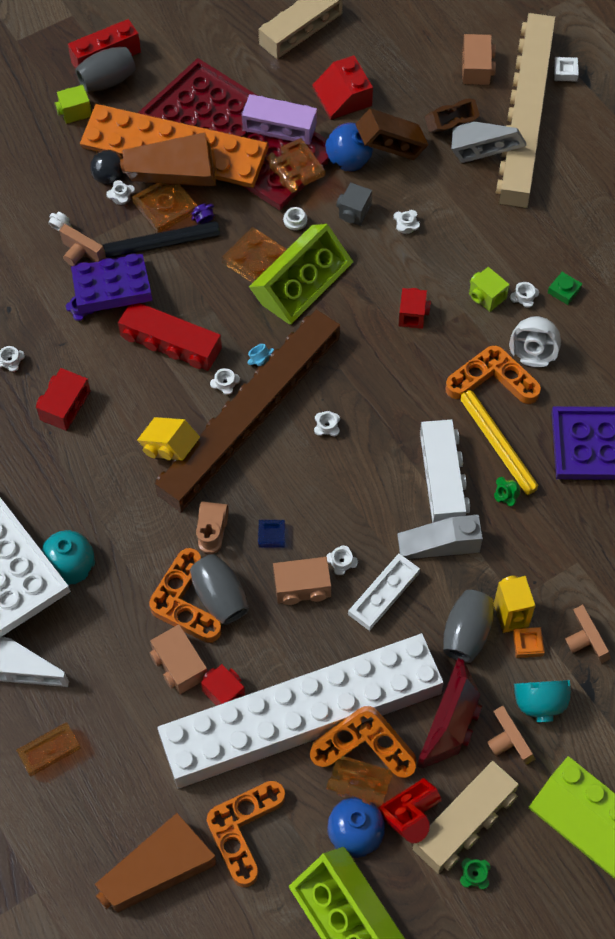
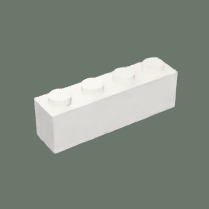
[420,419,470,523]

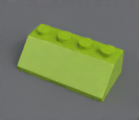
[249,224,353,324]
[529,756,615,879]
[288,847,405,939]

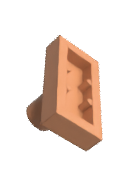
[59,224,106,266]
[565,605,611,664]
[487,706,535,765]

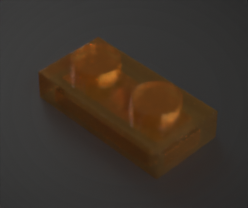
[16,722,81,777]

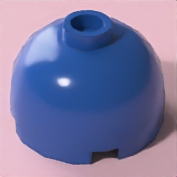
[325,123,374,172]
[327,797,385,858]

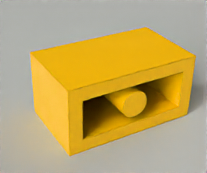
[137,417,200,460]
[494,576,535,633]

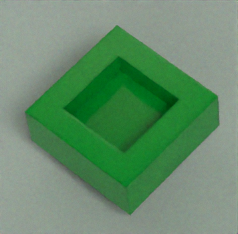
[547,272,582,305]

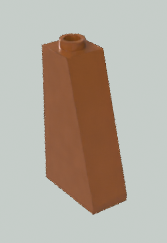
[120,132,216,186]
[95,813,217,913]

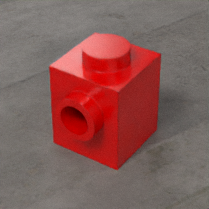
[398,288,431,329]
[201,664,245,706]

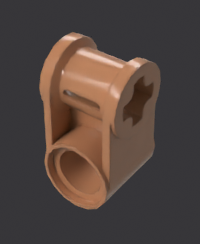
[196,502,229,554]

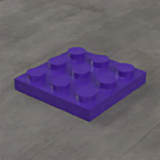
[71,254,153,314]
[551,406,615,480]

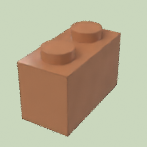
[462,34,496,85]
[273,557,331,605]
[149,624,207,694]

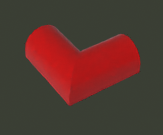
[378,778,441,843]

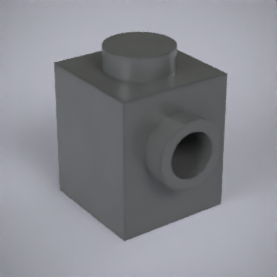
[336,182,372,226]

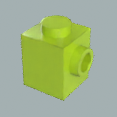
[55,85,92,124]
[469,267,509,312]

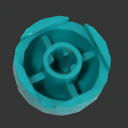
[41,530,95,585]
[514,680,571,722]

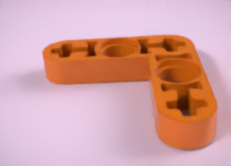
[445,346,541,404]
[149,548,221,643]
[310,706,416,778]
[207,781,285,887]

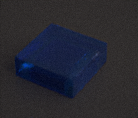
[258,520,285,548]

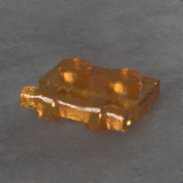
[267,138,325,192]
[326,756,393,805]

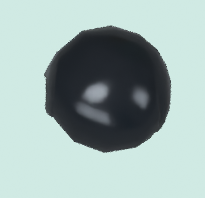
[90,149,123,184]

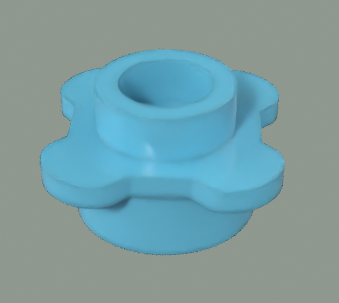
[247,344,274,366]

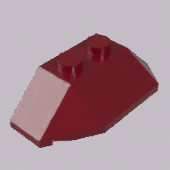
[417,658,483,769]

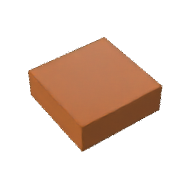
[513,627,544,658]

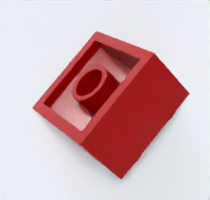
[313,55,373,120]

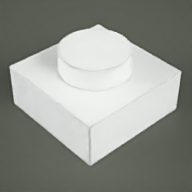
[554,57,578,81]

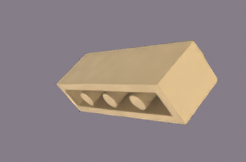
[259,0,342,59]
[413,761,519,874]

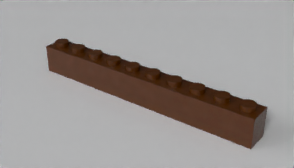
[155,309,340,512]

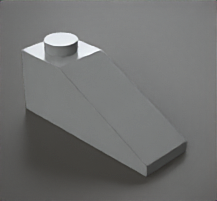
[452,122,526,163]
[397,515,482,559]

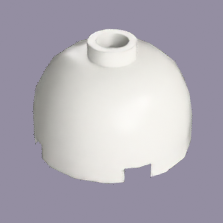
[509,316,561,367]

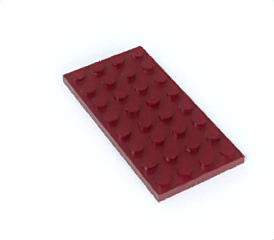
[138,58,330,211]

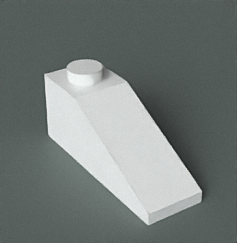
[0,637,69,687]

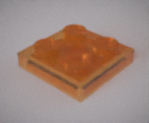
[132,183,197,233]
[222,227,287,283]

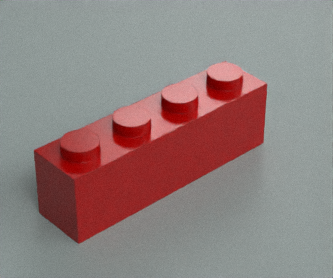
[118,303,222,371]

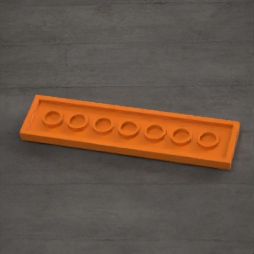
[80,104,269,188]

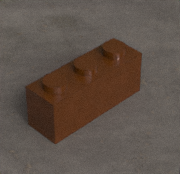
[355,108,429,160]

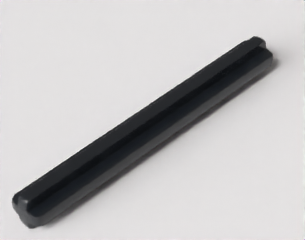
[102,221,220,258]

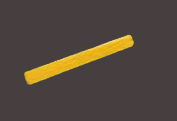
[461,390,538,495]

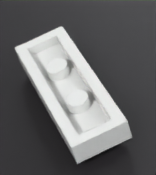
[348,554,420,631]

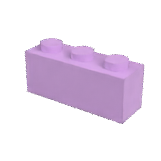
[242,94,317,145]

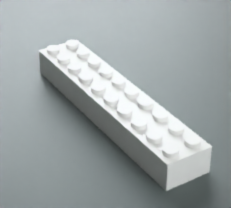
[157,633,443,789]

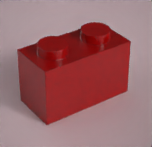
[36,368,91,431]

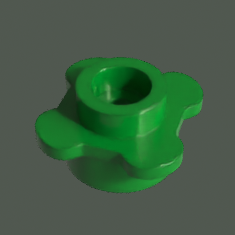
[494,477,520,506]
[460,858,490,890]

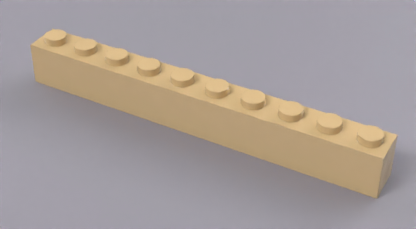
[496,13,555,208]

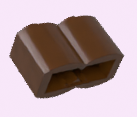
[425,99,480,133]

